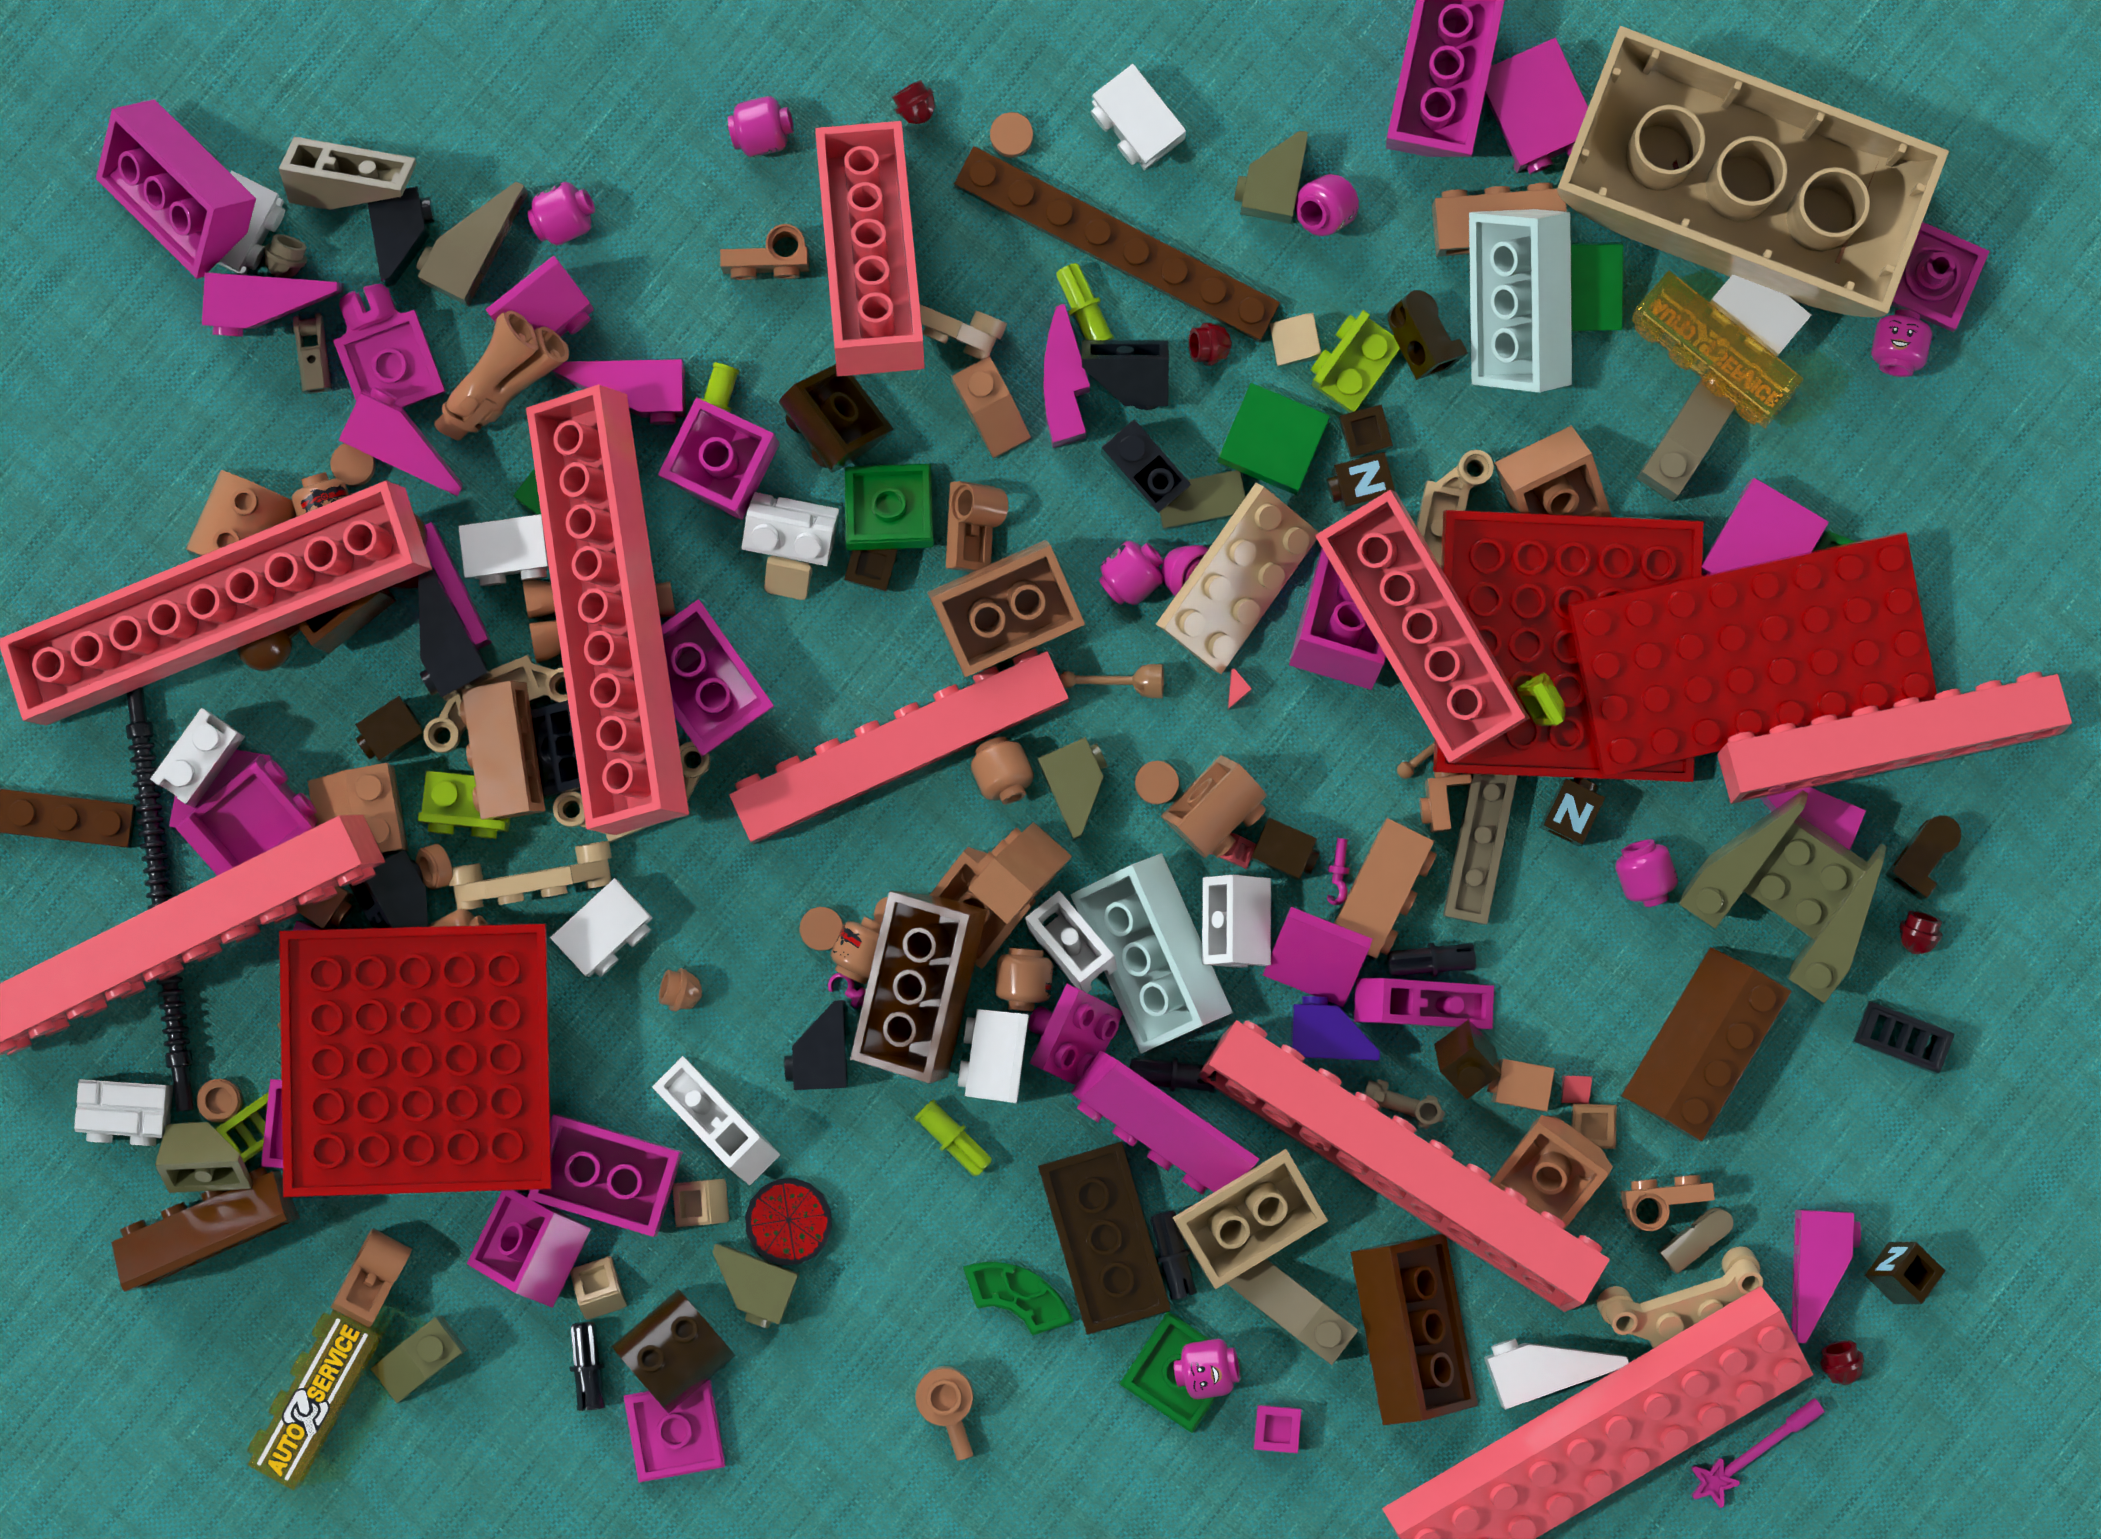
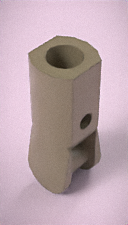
[293,313,332,394]
[1657,1207,1734,1274]

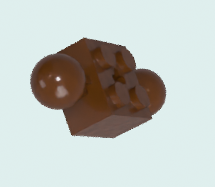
[236,512,428,671]

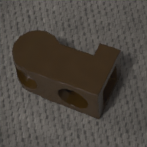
[1388,290,1468,380]
[1885,815,1961,900]

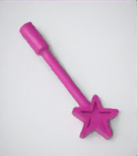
[1691,1398,1825,1508]

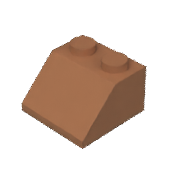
[1494,425,1612,517]
[307,763,409,856]

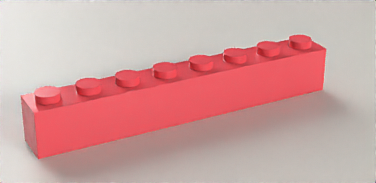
[729,648,1069,844]
[1717,672,2072,804]

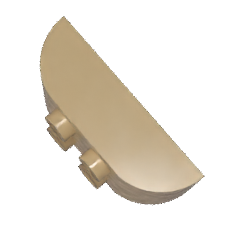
[1557,26,1949,317]

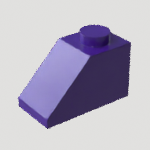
[1290,996,1380,1061]

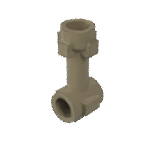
[1364,1079,1445,1129]

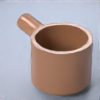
[915,1366,974,1461]

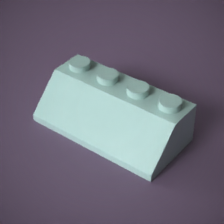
[1469,209,1572,392]
[1070,853,1233,1053]

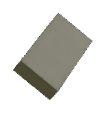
[1160,470,1245,530]

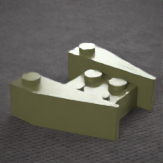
[1679,790,1887,1003]

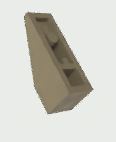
[279,136,417,210]
[416,182,528,307]
[1636,372,1743,501]
[1226,1259,1358,1365]

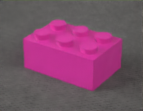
[527,1114,683,1237]

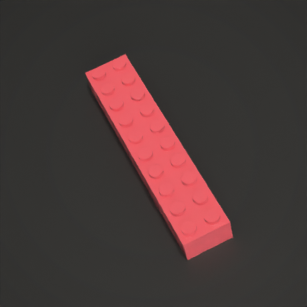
[526,384,689,835]
[0,481,432,726]
[0,815,385,1056]
[1198,1020,1610,1312]
[1382,1286,1813,1539]

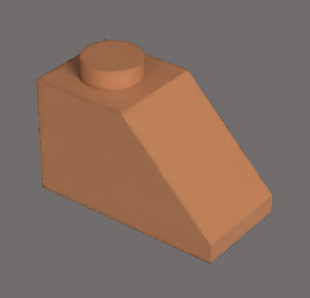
[951,356,1031,459]

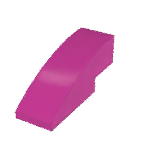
[1044,304,1090,448]

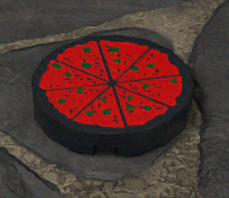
[745,1178,832,1265]

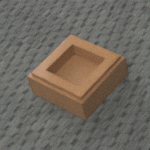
[1571,1104,1617,1149]

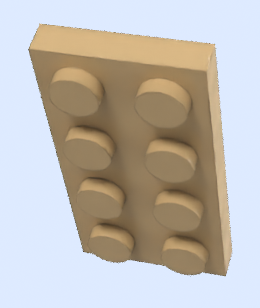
[1156,483,1319,674]

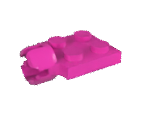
[333,284,446,408]

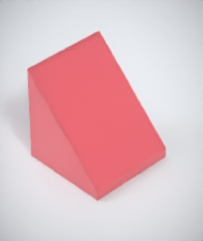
[1227,668,1251,711]
[1210,833,1257,869]
[1561,1076,1592,1104]

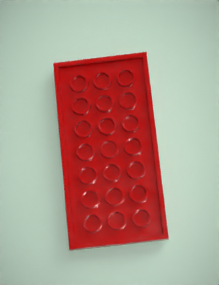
[1567,532,1937,776]

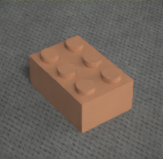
[927,540,1085,677]

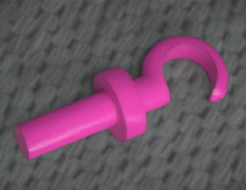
[1327,838,1350,906]
[828,973,866,1009]

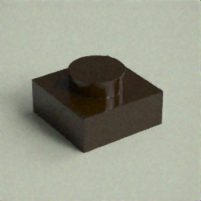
[1339,404,1393,459]
[844,549,898,593]

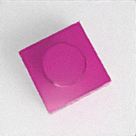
[1253,1404,1302,1453]

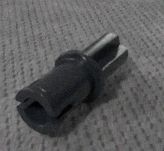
[1387,943,1476,977]
[1129,1057,1216,1093]
[1151,1210,1198,1300]
[569,1321,605,1411]

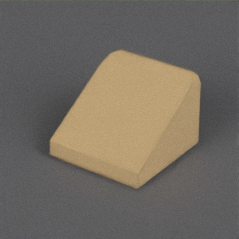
[1269,313,1321,367]
[764,556,813,600]
[672,1179,729,1227]
[570,1256,627,1319]

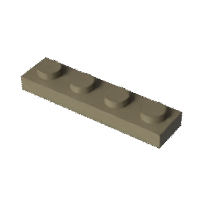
[1443,774,1517,925]

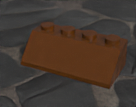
[850,890,987,1084]
[1621,947,1792,1142]
[111,1167,300,1292]
[1350,1234,1478,1425]

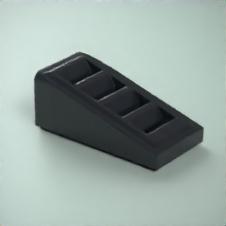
[1853,1001,1955,1074]

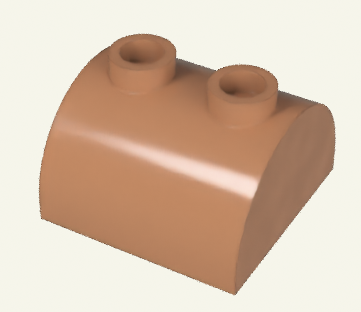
[186,470,297,556]
[1160,755,1267,858]

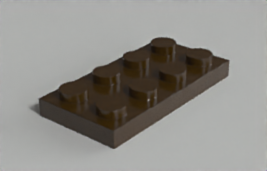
[1038,1141,1171,1335]

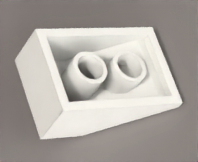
[958,1009,1029,1103]

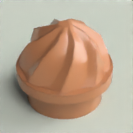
[659,968,702,1012]

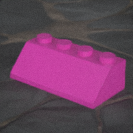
[1386,0,1505,157]
[96,99,256,279]
[1071,1050,1259,1195]

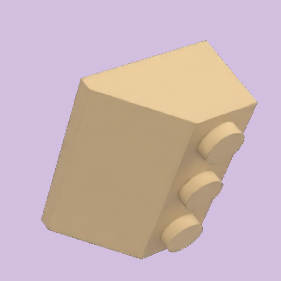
[1173,1149,1328,1289]

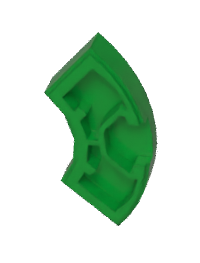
[963,1262,1074,1336]

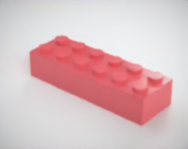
[815,121,925,376]
[1315,490,1530,763]

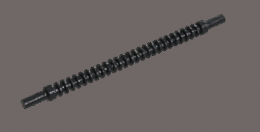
[126,687,194,1112]

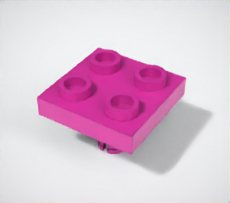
[1891,222,1990,332]
[1028,984,1123,1086]

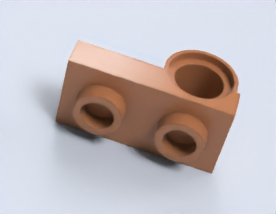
[720,224,809,280]
[946,481,1008,572]
[1621,1175,1715,1231]
[330,1228,412,1328]

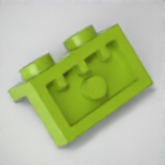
[1310,310,1400,413]
[418,771,510,839]

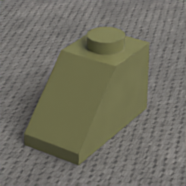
[1234,131,1308,224]
[1038,737,1108,840]
[155,1122,253,1193]
[712,1243,800,1329]
[371,1315,468,1403]

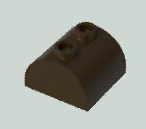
[779,364,894,473]
[611,1289,735,1413]

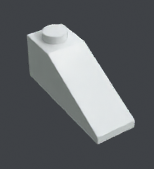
[652,1056,781,1186]
[1484,1338,1629,1409]

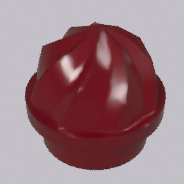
[892,80,935,124]
[1189,323,1232,366]
[1899,911,1943,954]
[1820,1341,1864,1385]

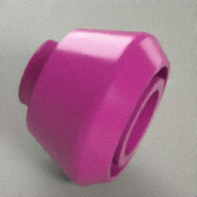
[1161,545,1209,596]

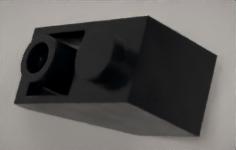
[1101,419,1191,514]

